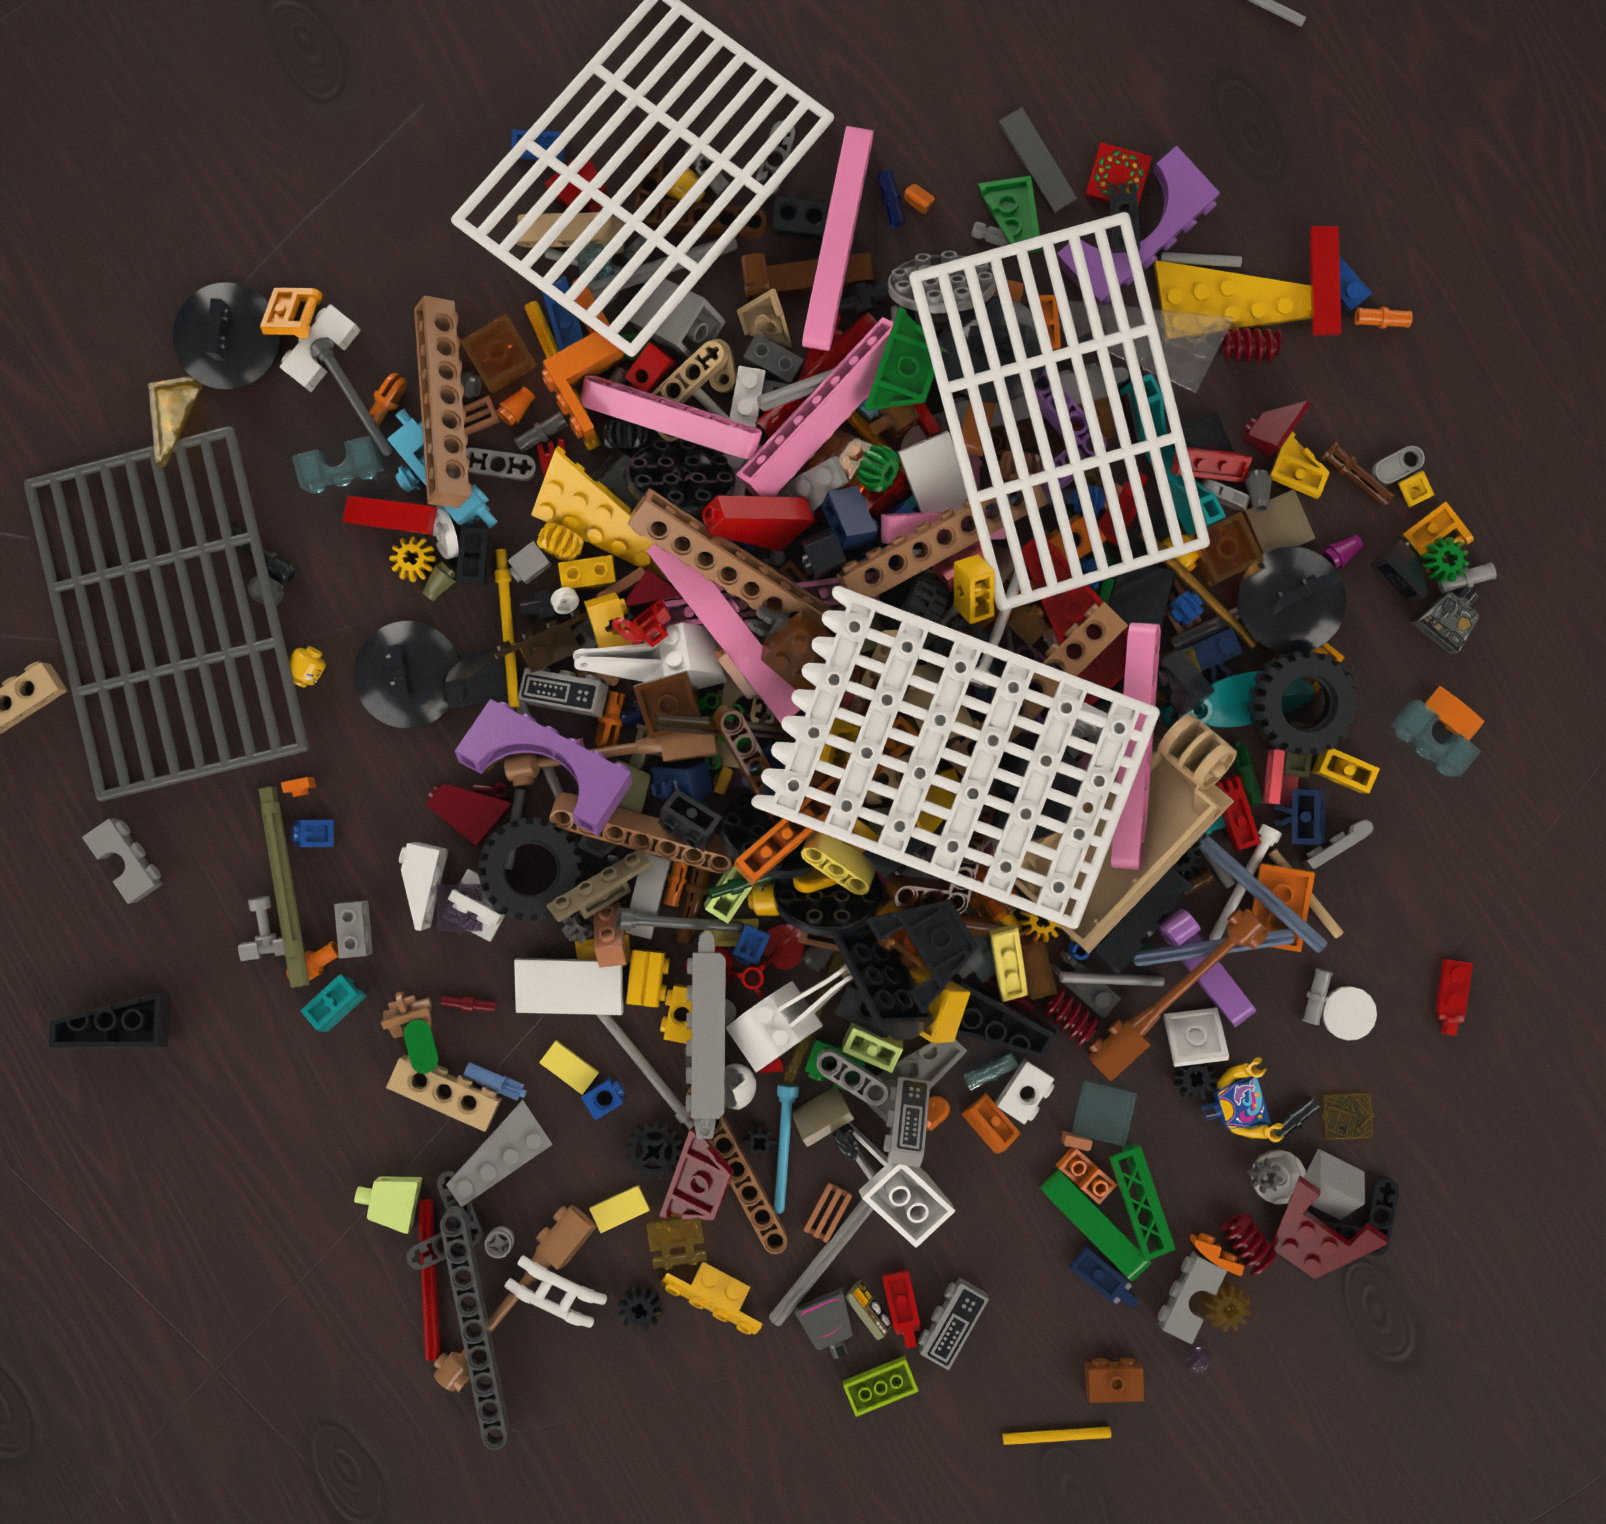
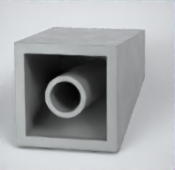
[629,279,726,367]

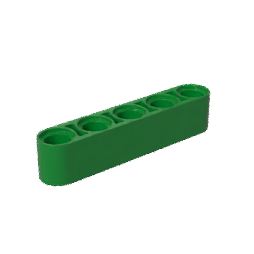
[1039,1168,1152,1282]

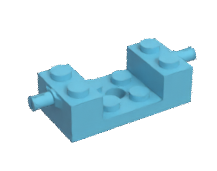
[387,409,498,528]

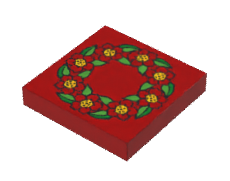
[1085,142,1152,204]

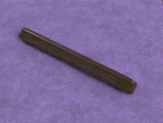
[653,714,796,742]

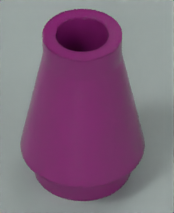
[1322,535,1364,569]

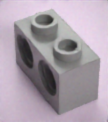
[334,900,373,959]

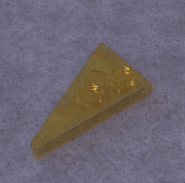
[148,376,203,468]

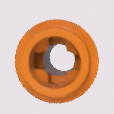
[496,386,535,426]

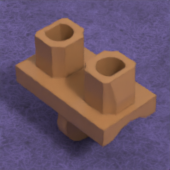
[381,991,432,1038]

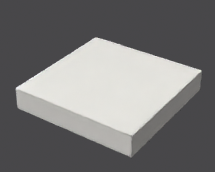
[1163,1007,1229,1067]

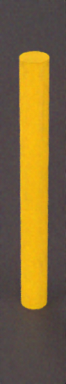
[1002,1427,1111,1445]

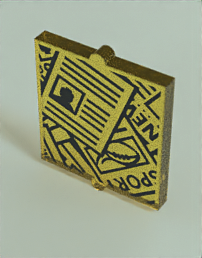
[1321,1093,1375,1140]

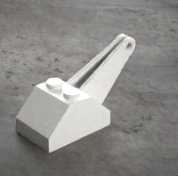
[573,622,728,689]
[725,965,853,1072]

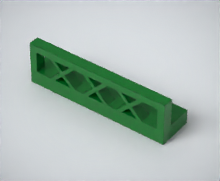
[1109,1143,1176,1261]

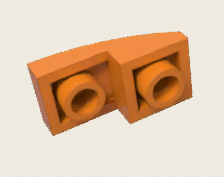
[1423,686,1485,743]
[1056,1147,1117,1205]
[1189,1233,1245,1276]

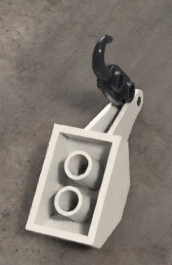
[832,1122,955,1248]

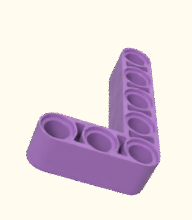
[1034,368,1107,496]
[1157,907,1256,1028]

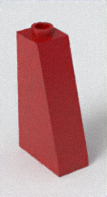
[701,496,815,551]

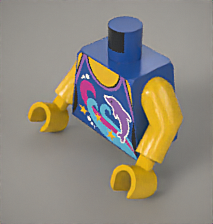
[1201,1057,1285,1142]

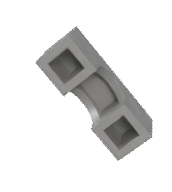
[82,818,163,904]
[1158,1251,1227,1344]

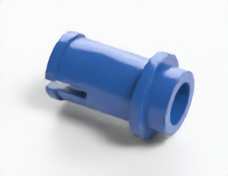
[1067,941,1090,960]

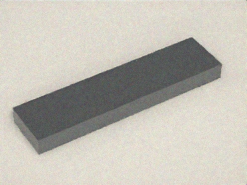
[998,107,1077,214]

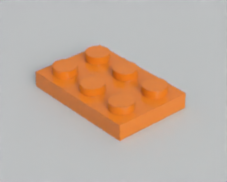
[1251,863,1315,952]

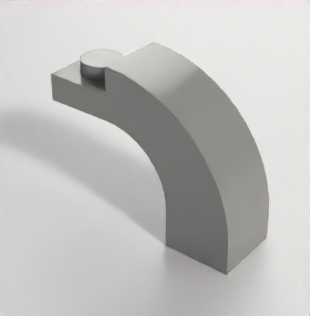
[625,853,672,939]

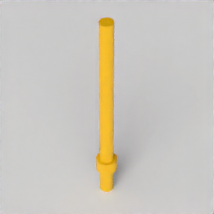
[495,549,520,709]

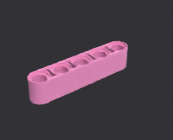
[881,510,1007,544]

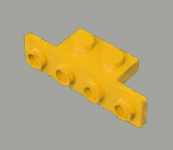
[661,1262,762,1334]

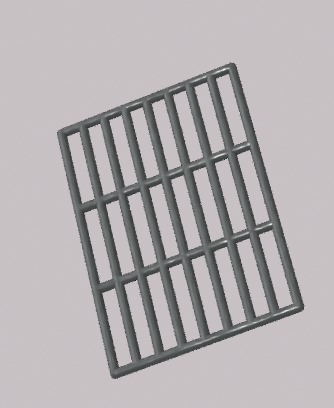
[24,426,309,802]

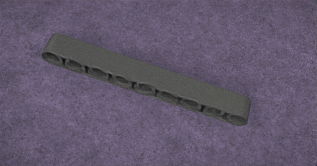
[440,1206,509,1450]

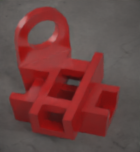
[612,598,671,647]

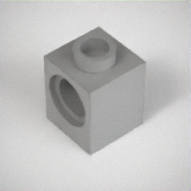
[507,541,552,585]

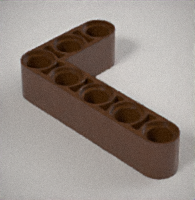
[635,145,767,239]
[741,253,876,301]
[714,705,831,825]
[886,788,997,914]

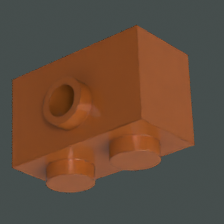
[1085,1357,1144,1403]

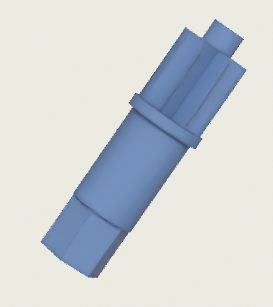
[463,1062,527,1100]

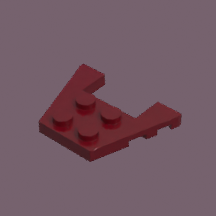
[1271,1176,1388,1279]

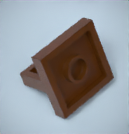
[633,670,702,739]

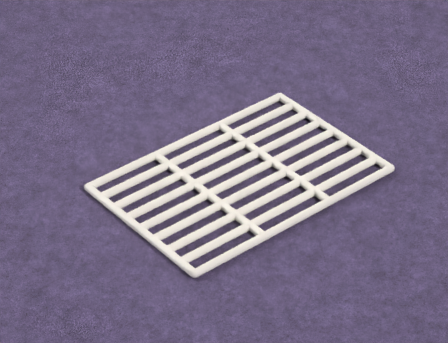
[451,0,834,357]
[909,212,1210,611]

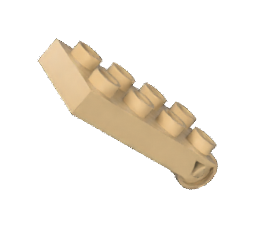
[1014,714,1237,954]

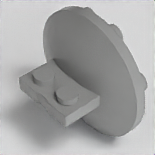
[888,251,997,331]

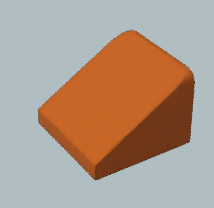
[903,184,935,214]

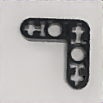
[1318,1176,1399,1256]

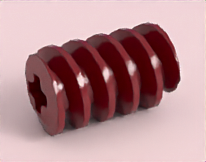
[1222,326,1281,364]
[1041,987,1100,1047]
[1220,1213,1277,1276]

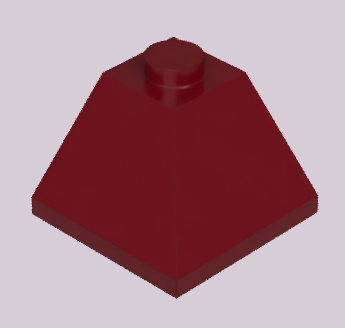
[1242,401,1312,457]

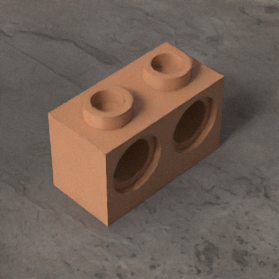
[593,902,626,968]

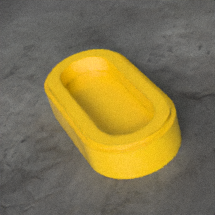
[793,868,838,893]

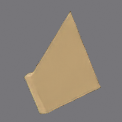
[736,289,792,348]

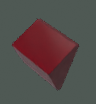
[625,569,683,611]

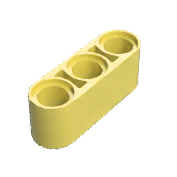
[801,831,876,895]

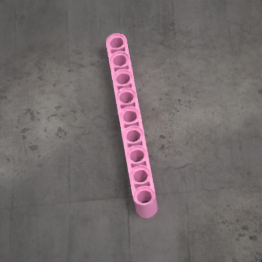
[802,126,874,351]
[1111,623,1161,870]

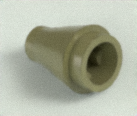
[422,560,457,601]

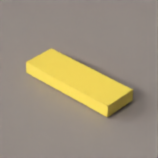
[989,924,1028,1002]

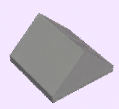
[1304,1149,1365,1220]

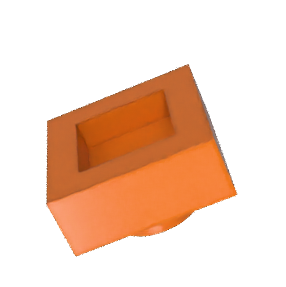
[281,777,316,797]

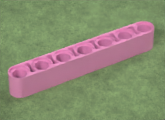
[579,375,762,460]

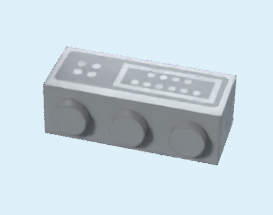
[518,667,609,718]
[883,1076,931,1168]
[918,1277,989,1370]

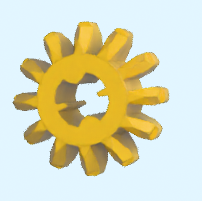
[537,522,584,562]
[389,536,437,582]
[1019,909,1062,942]

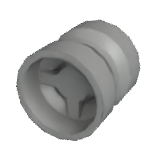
[484,1226,515,1258]

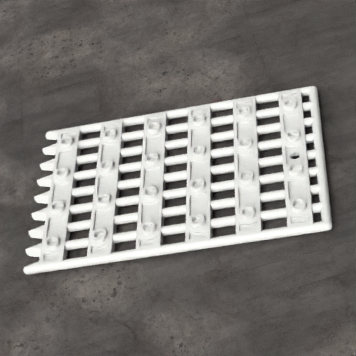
[751,586,1160,929]

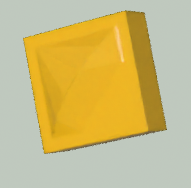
[1397,470,1434,507]
[713,766,734,795]

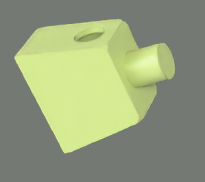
[355,1176,422,1234]

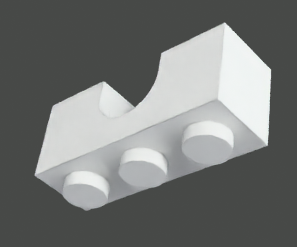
[280,304,361,392]

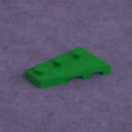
[978,176,1042,253]

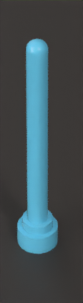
[774,1083,799,1214]

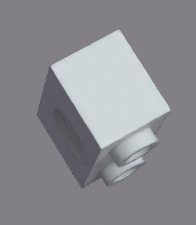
[995,1058,1054,1125]

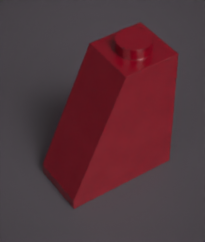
[426,784,513,846]

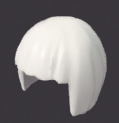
[724,1063,757,1110]

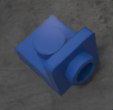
[291,820,334,847]
[733,923,771,966]

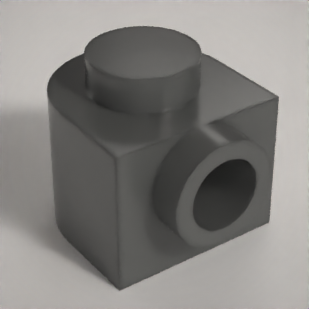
[248,575,284,606]

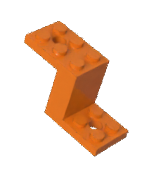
[541,279,624,443]

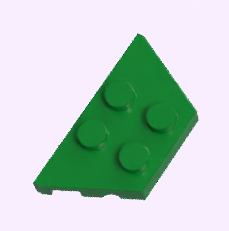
[864,307,943,411]

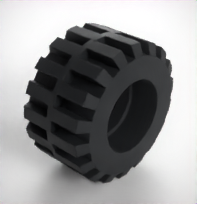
[879,571,948,635]

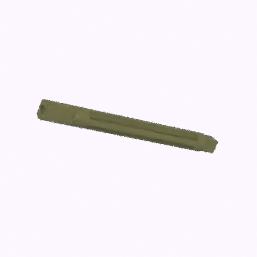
[259,786,310,988]

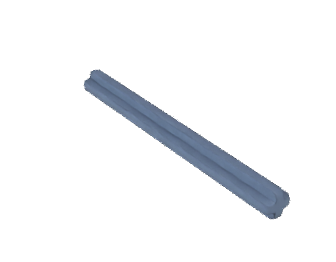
[1198,835,1327,953]
[1133,929,1294,966]

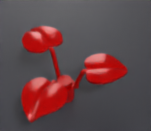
[684,924,804,1001]

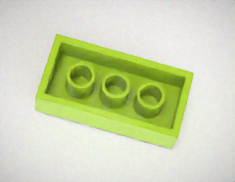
[843,1355,919,1417]

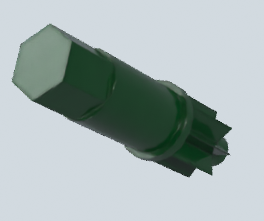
[1233,741,1264,806]

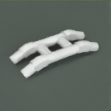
[504,1255,607,1328]

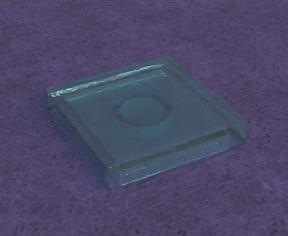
[1071,1080,1137,1146]

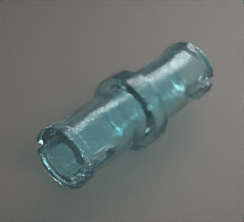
[963,1052,1019,1091]

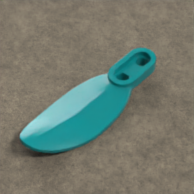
[1159,671,1315,728]

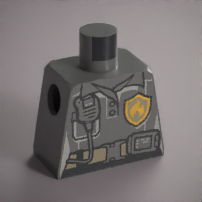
[1411,587,1479,655]

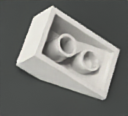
[399,842,449,931]

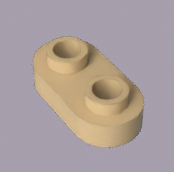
[705,339,737,393]

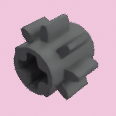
[561,911,594,944]
[1247,1158,1283,1194]

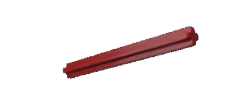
[418,1198,441,1361]

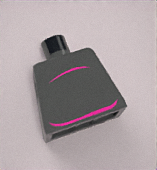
[795,1287,853,1359]

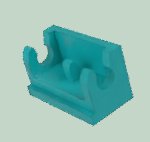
[300,974,367,1032]

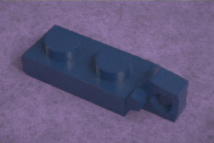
[1069,1245,1139,1309]

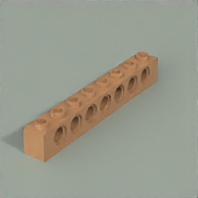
[414,295,472,508]
[836,472,1048,598]
[628,488,832,629]
[945,602,1128,777]

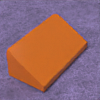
[962,1093,1021,1154]

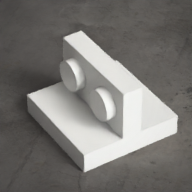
[443,869,505,942]

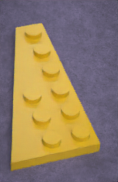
[1153,260,1312,341]
[531,446,670,582]

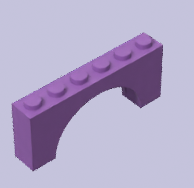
[1056,146,1220,307]
[455,699,632,836]

